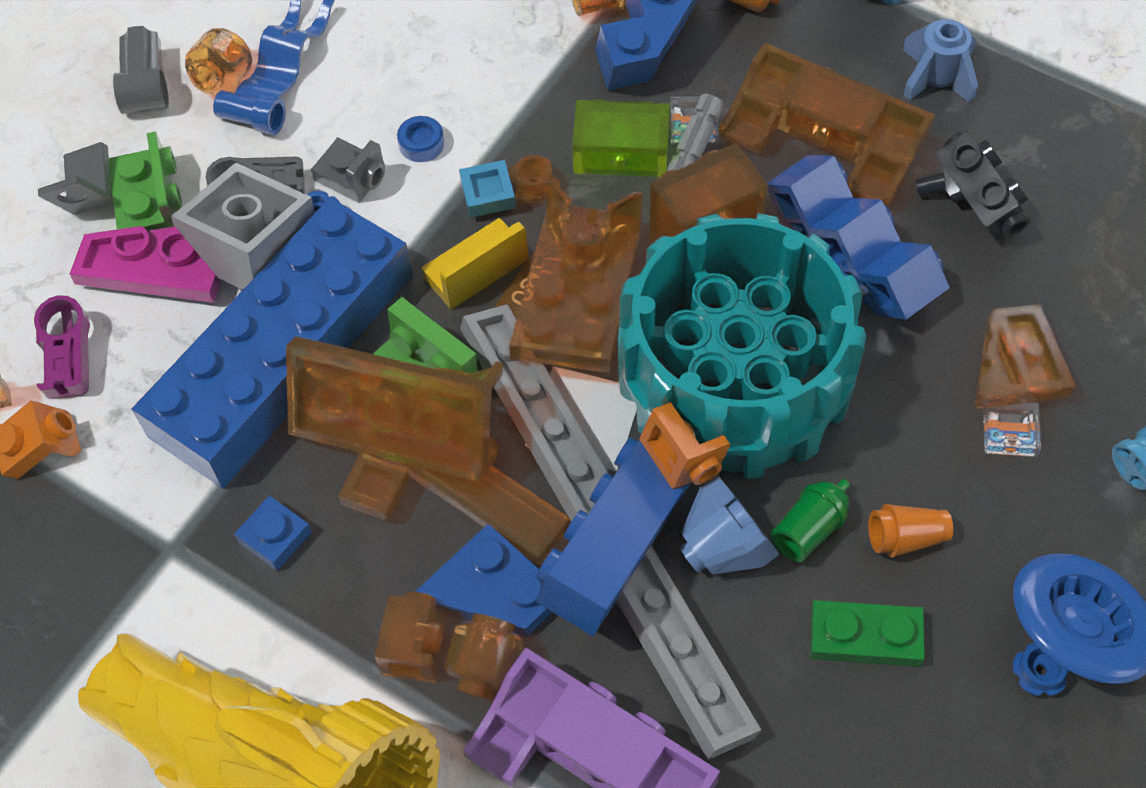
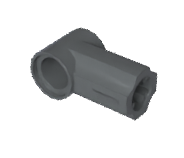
[113,26,169,114]

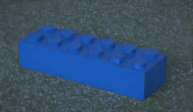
[131,197,413,489]

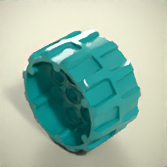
[618,213,867,479]

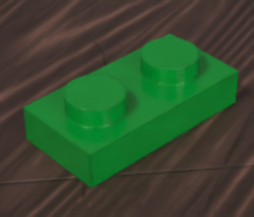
[810,600,924,667]

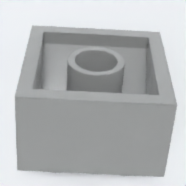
[171,163,314,290]

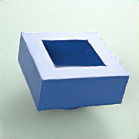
[234,495,312,571]

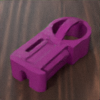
[34,295,90,399]

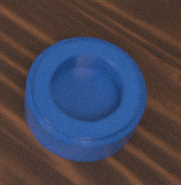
[397,116,444,162]

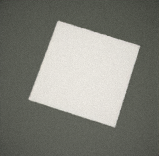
[525,366,637,472]

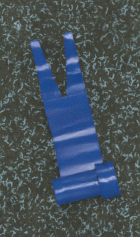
[213,0,335,135]

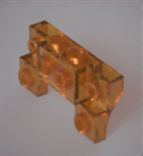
[718,42,935,208]

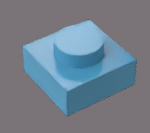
[459,160,516,218]

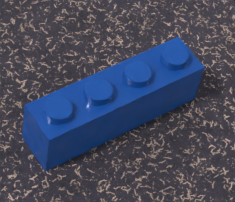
[536,437,691,637]

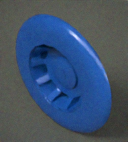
[1013,553,1146,684]

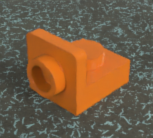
[639,402,731,490]

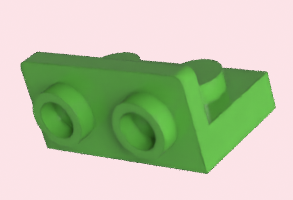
[109,131,183,231]
[372,297,478,417]

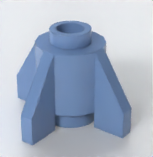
[903,19,978,102]
[679,474,780,575]

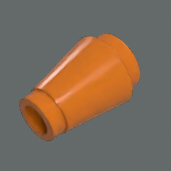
[868,504,953,558]

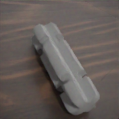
[667,93,724,184]

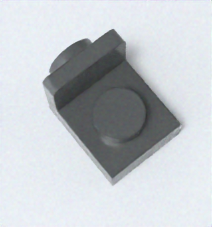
[311,137,386,203]

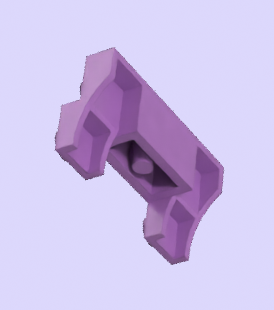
[463,648,720,788]

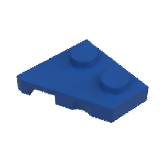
[414,523,552,637]

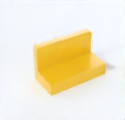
[421,218,529,310]

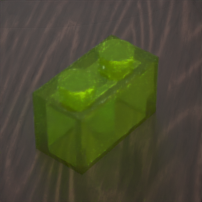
[572,99,670,177]

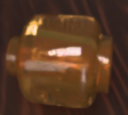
[184,28,253,95]
[444,613,523,700]

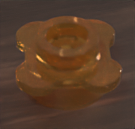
[508,155,561,203]

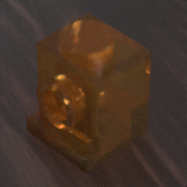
[374,592,444,683]

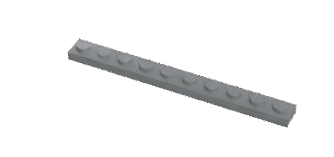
[460,304,761,760]

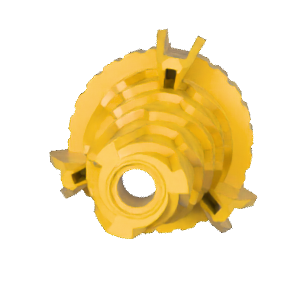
[78,633,440,788]

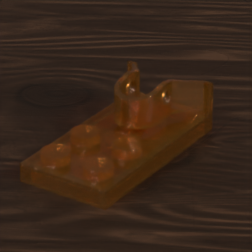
[509,180,643,373]
[286,336,503,482]

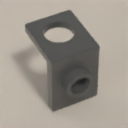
[38,142,112,214]

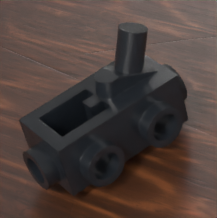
[916,130,1031,241]

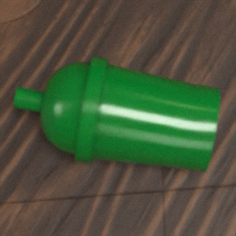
[770,479,850,562]

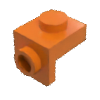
[0,400,81,479]

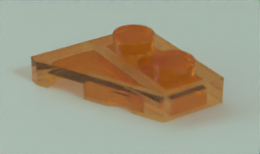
[975,304,1076,409]

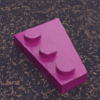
[69,226,221,303]

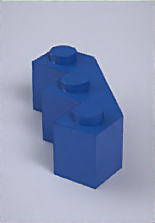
[595,0,698,91]
[765,155,950,320]

